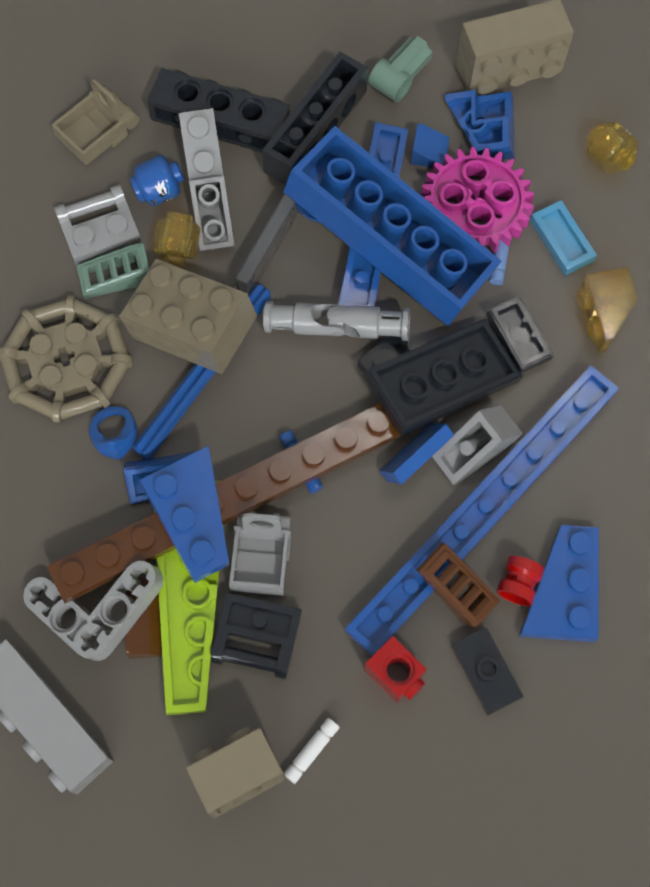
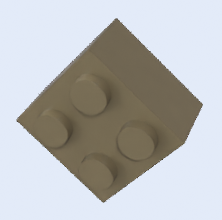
[186,727,285,819]

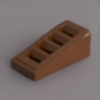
[416,542,499,627]

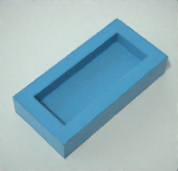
[530,200,597,276]

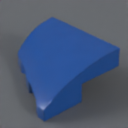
[445,90,515,159]

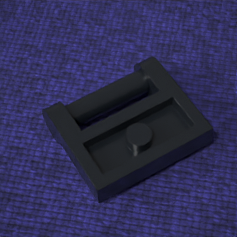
[210,593,302,679]

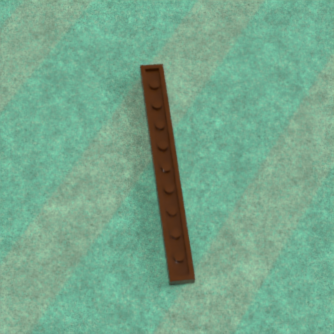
[46,404,401,604]

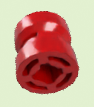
[496,555,545,607]

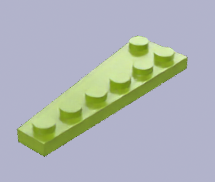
[154,480,224,716]

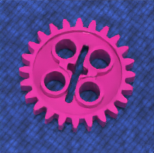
[421,147,534,252]

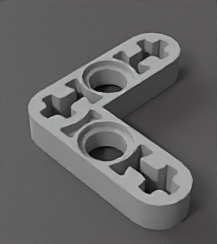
[23,561,163,661]

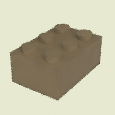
[456,0,574,95]
[119,259,257,374]

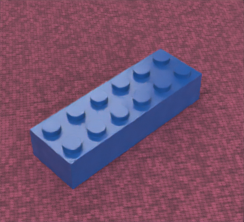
[283,126,502,326]

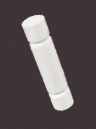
[283,718,340,784]

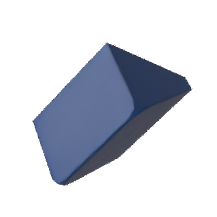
[411,123,450,168]

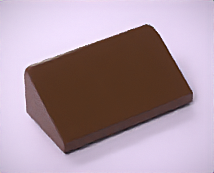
[125,578,162,659]

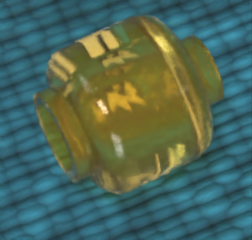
[586,122,638,174]
[153,212,201,266]

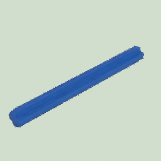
[133,284,271,460]

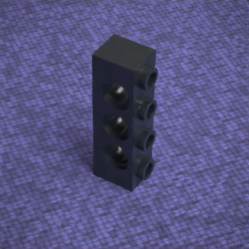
[262,51,368,185]
[147,68,290,153]

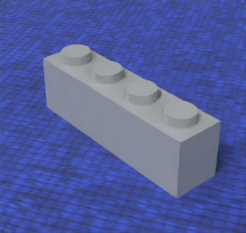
[0,639,114,795]

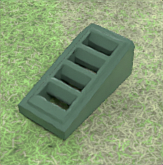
[76,243,150,299]

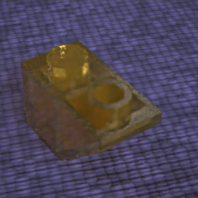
[577,267,638,353]

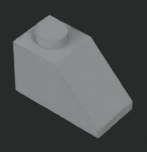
[432,405,523,485]

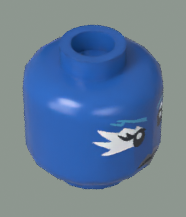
[130,155,184,206]

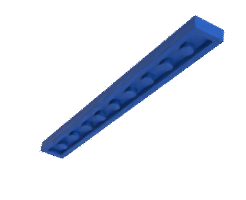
[345,366,619,656]

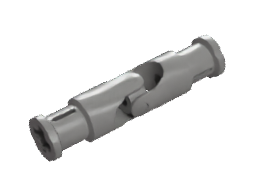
[263,300,411,341]

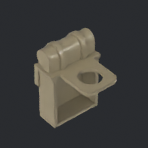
[51,79,140,165]

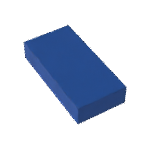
[379,423,454,484]

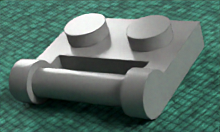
[54,184,141,265]

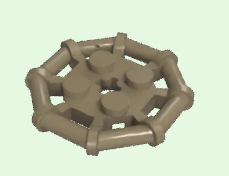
[0,295,133,423]

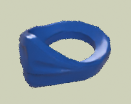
[89,406,138,460]

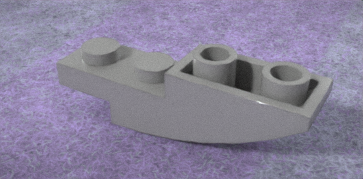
[179,108,235,251]

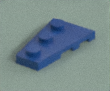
[140,446,229,583]
[519,525,599,642]

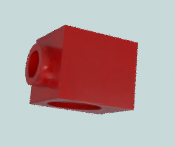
[364,636,427,703]

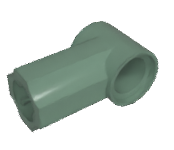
[368,36,433,103]

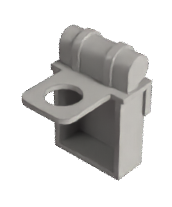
[229,511,291,596]

